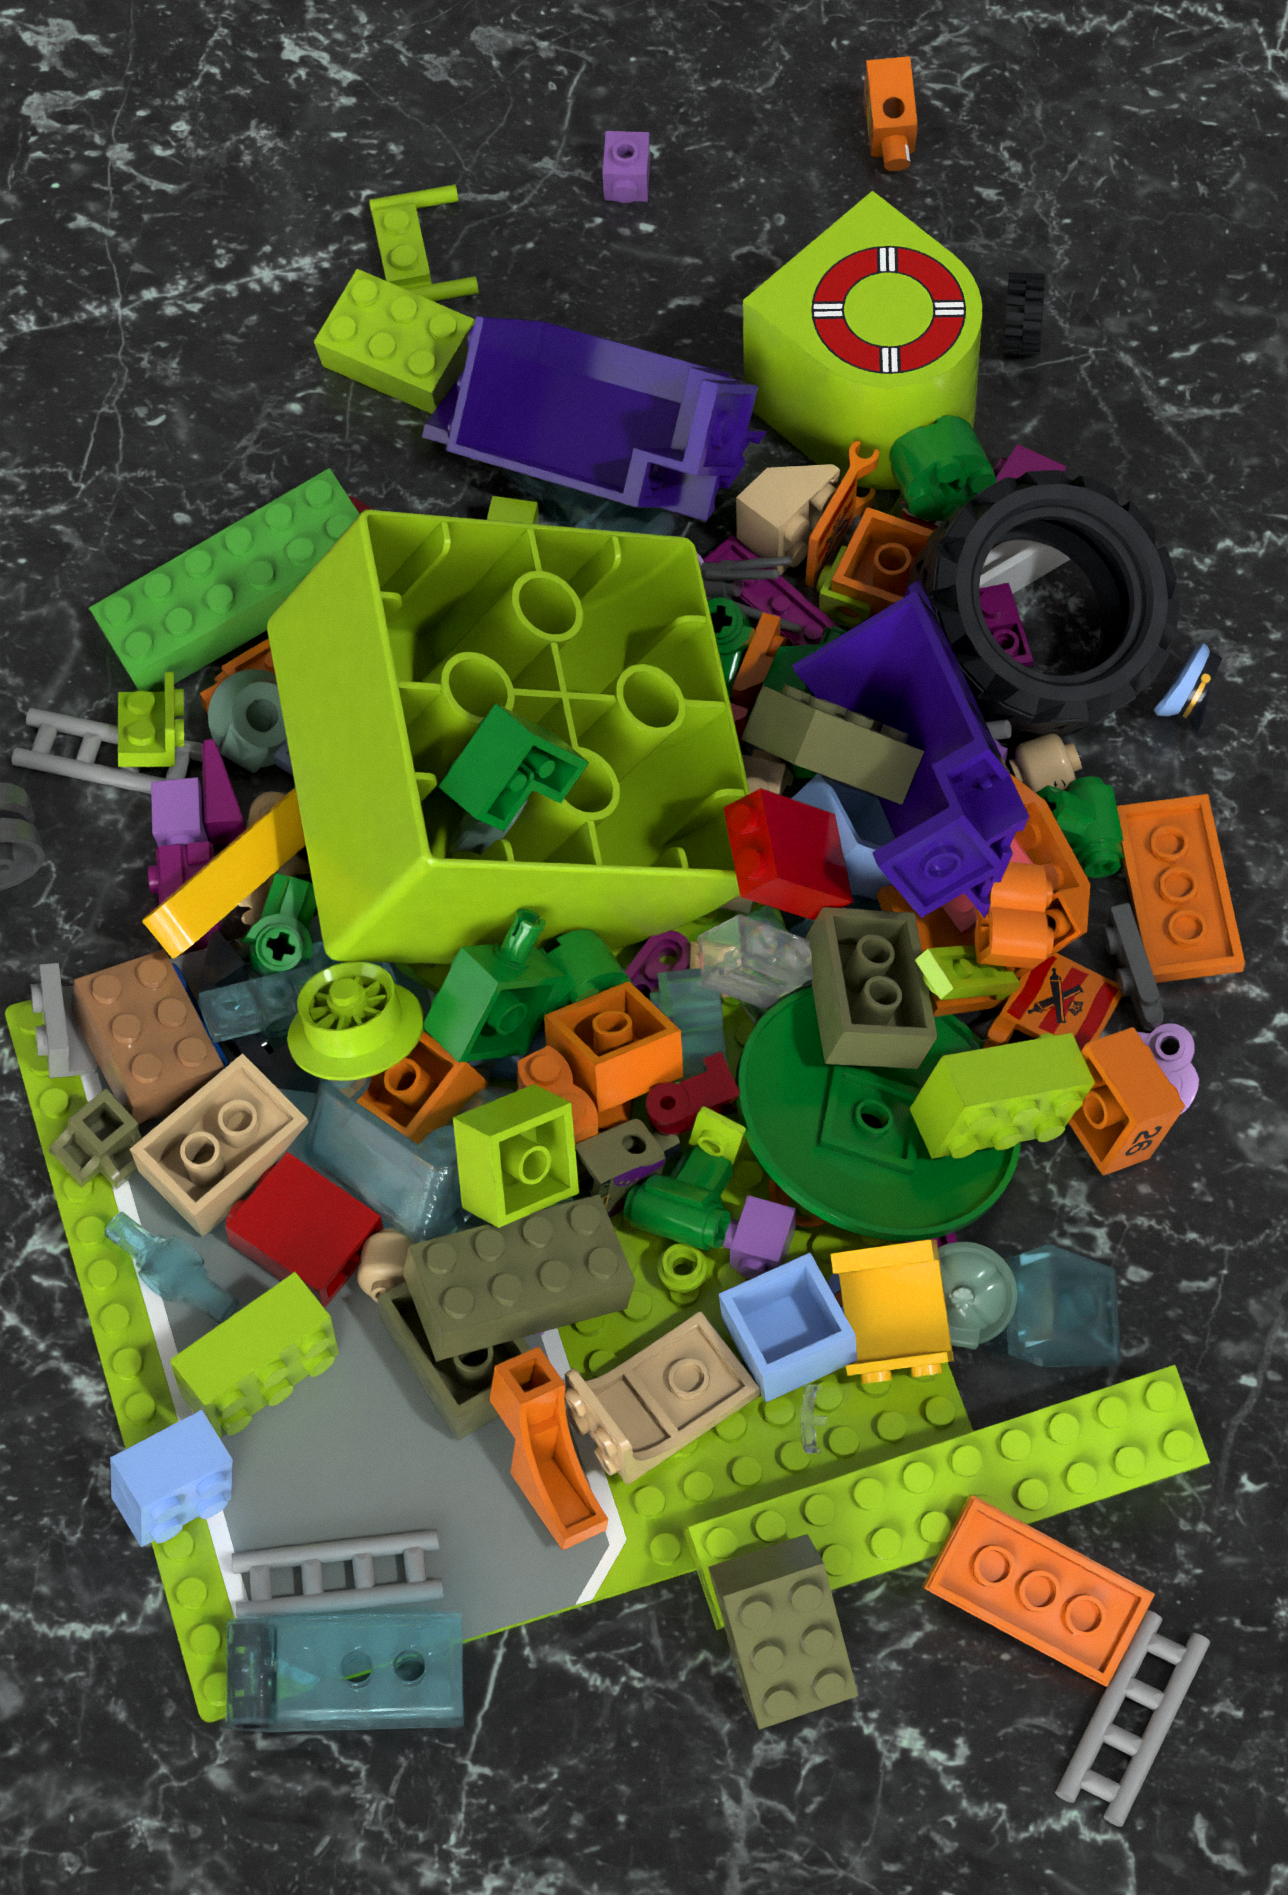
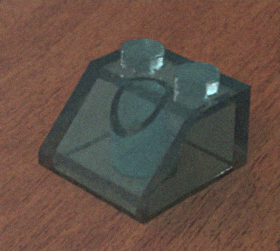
[1005,1243,1121,1367]

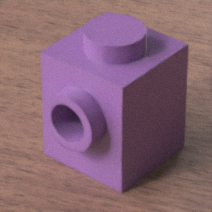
[602,131,651,203]
[151,777,208,847]
[724,1195,796,1279]

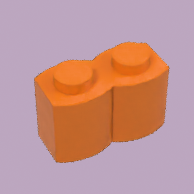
[975,862,1054,969]
[517,1046,599,1144]

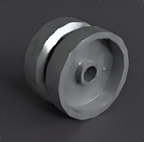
[0,782,45,891]

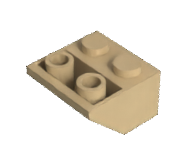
[736,464,840,575]

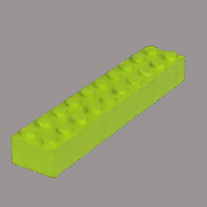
[684,1365,1210,1630]

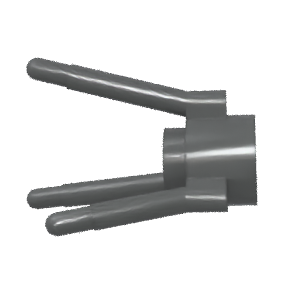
[700,556,803,634]

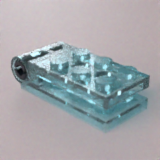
[226,1612,464,1733]

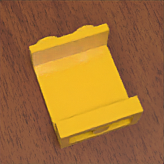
[830,1240,954,1384]

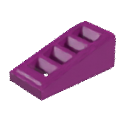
[202,739,245,845]

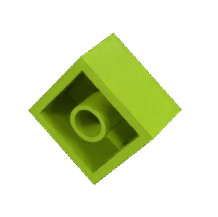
[453,1084,579,1228]

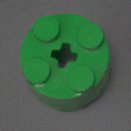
[889,415,997,521]
[539,929,635,1028]

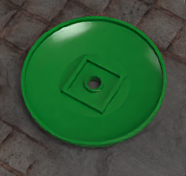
[735,986,1021,1241]

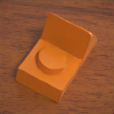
[732,612,786,711]

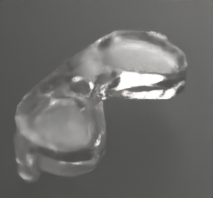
[800,1384,827,1454]

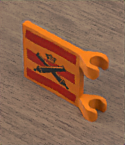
[805,441,879,588]
[983,953,1122,1051]

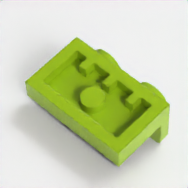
[118,672,184,767]

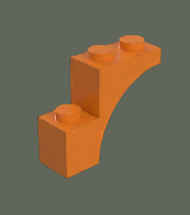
[489,1346,609,1551]

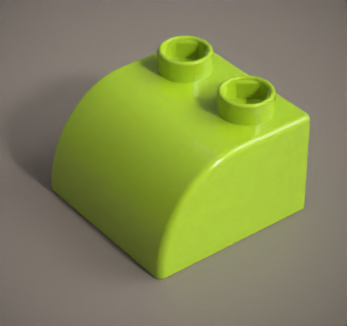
[267,510,750,964]

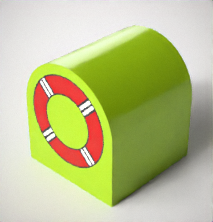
[743,191,982,490]

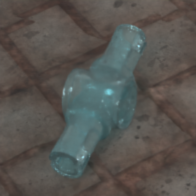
[105,1211,239,1324]

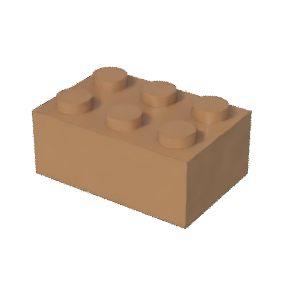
[71,949,224,1124]

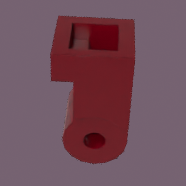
[646,1051,741,1136]

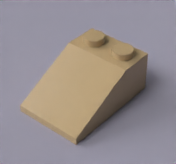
[130,1053,309,1238]

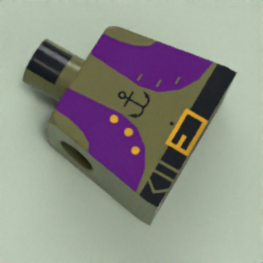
[569,1119,682,1218]

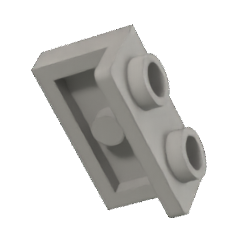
[30,963,98,1078]

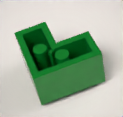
[438,704,589,832]

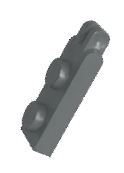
[1102,903,1164,1033]

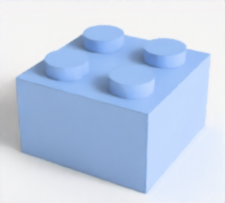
[791,773,895,901]
[719,1253,857,1402]
[110,1410,233,1547]

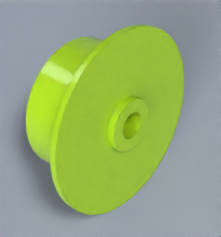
[287,961,424,1081]

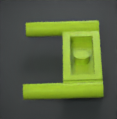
[369,184,479,302]

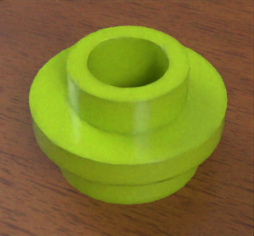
[657,1243,708,1293]

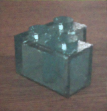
[649,966,728,1084]

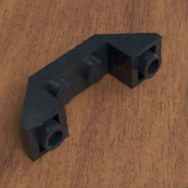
[197,929,334,1094]

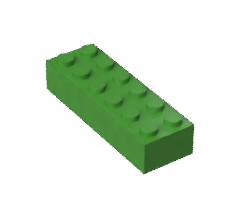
[89,468,359,692]

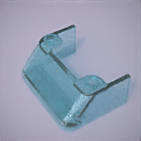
[303,1076,473,1243]

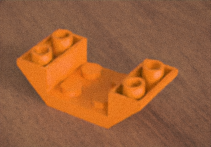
[1005,773,1090,978]

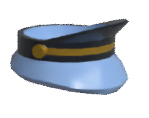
[1154,643,1222,734]

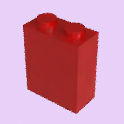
[723,788,853,920]
[225,1152,384,1309]

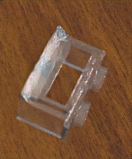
[698,914,813,1010]

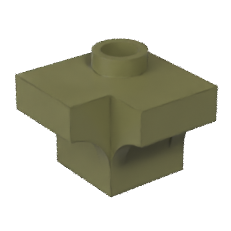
[49,1088,142,1189]

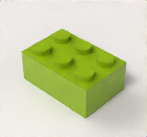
[314,269,475,414]
[909,1033,1095,1159]
[170,1272,339,1438]

